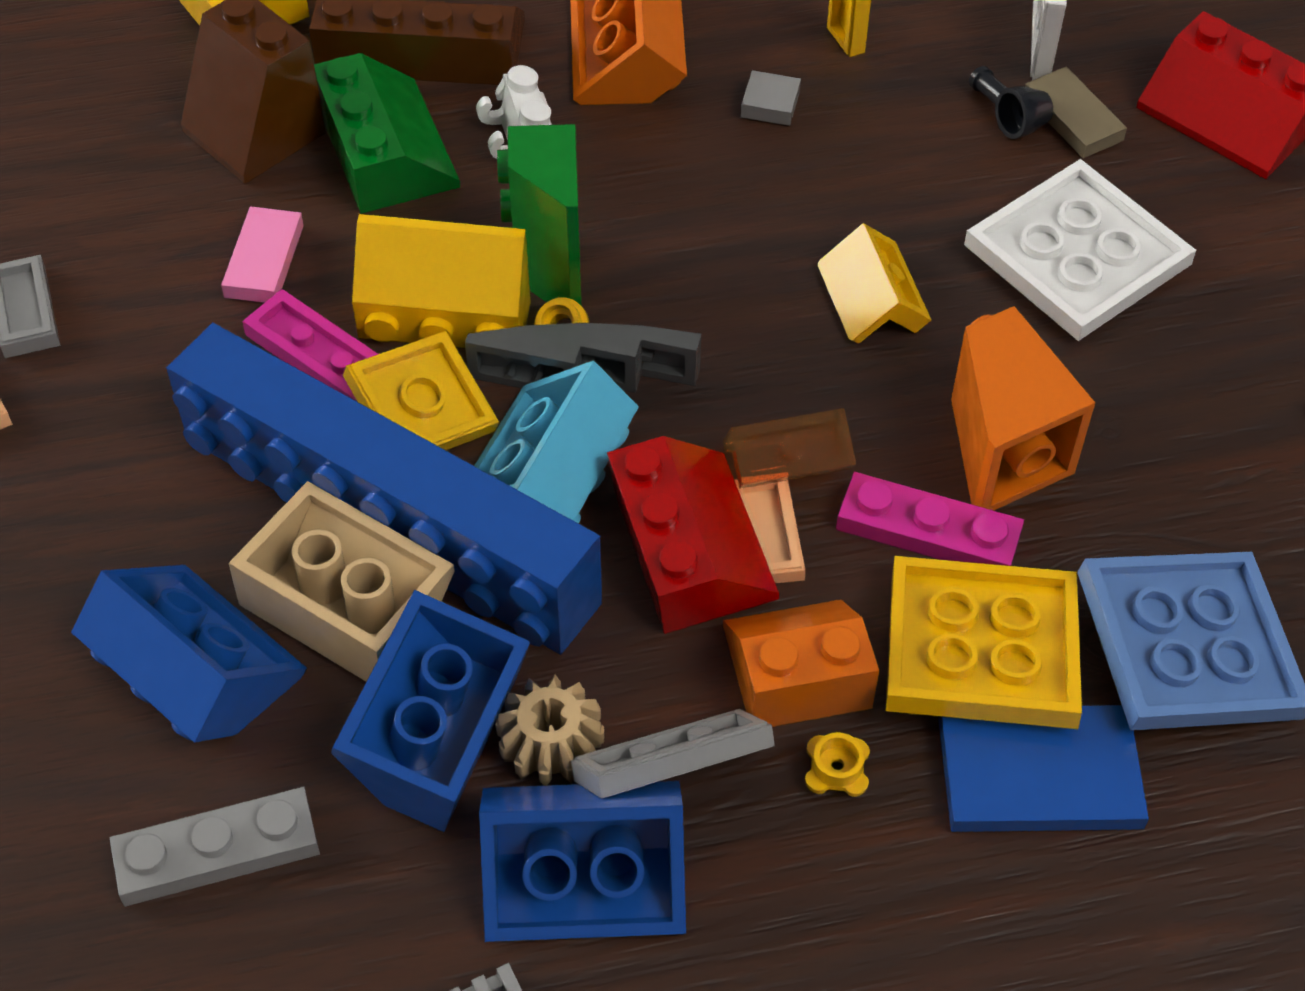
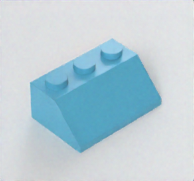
[474,360,639,524]

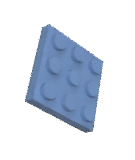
[1077,552,1305,730]

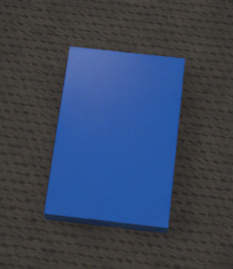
[938,705,1149,832]

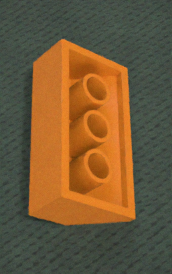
[570,0,687,105]

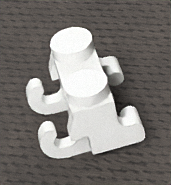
[476,65,552,159]

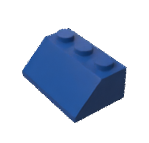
[71,565,307,743]
[331,590,531,832]
[479,781,686,942]

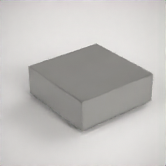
[741,70,801,126]

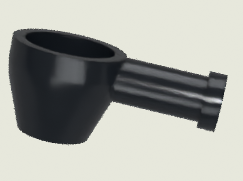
[969,66,1053,139]

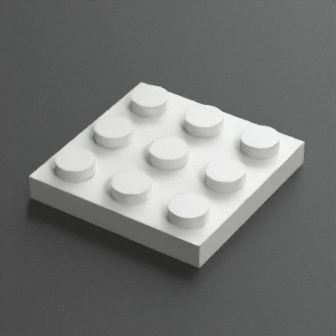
[964,159,1196,341]

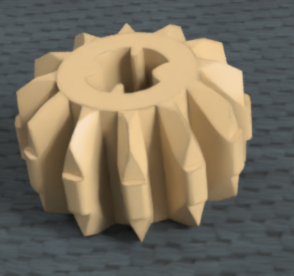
[496,674,605,786]

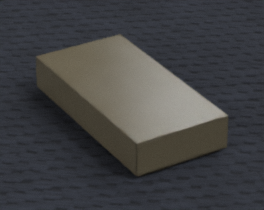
[1025,66,1127,158]

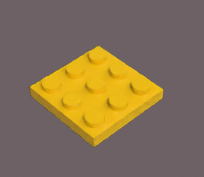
[886,556,1082,729]

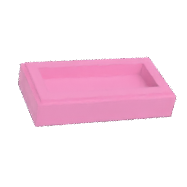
[221,207,304,303]

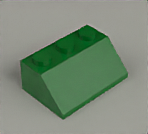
[314,53,460,214]
[497,124,582,306]

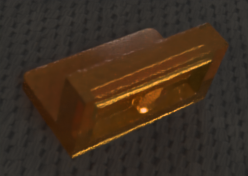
[722,408,856,489]

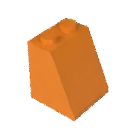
[951,306,1095,511]

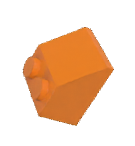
[723,599,879,727]

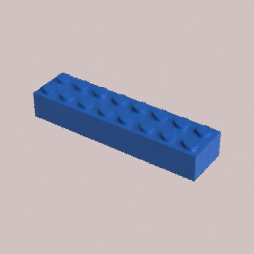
[166,322,602,655]

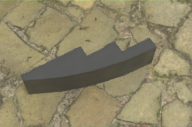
[465,323,701,393]

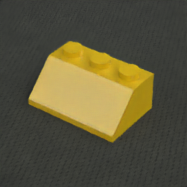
[352,214,531,348]

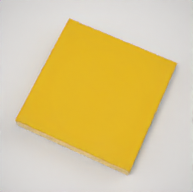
[343,331,499,450]

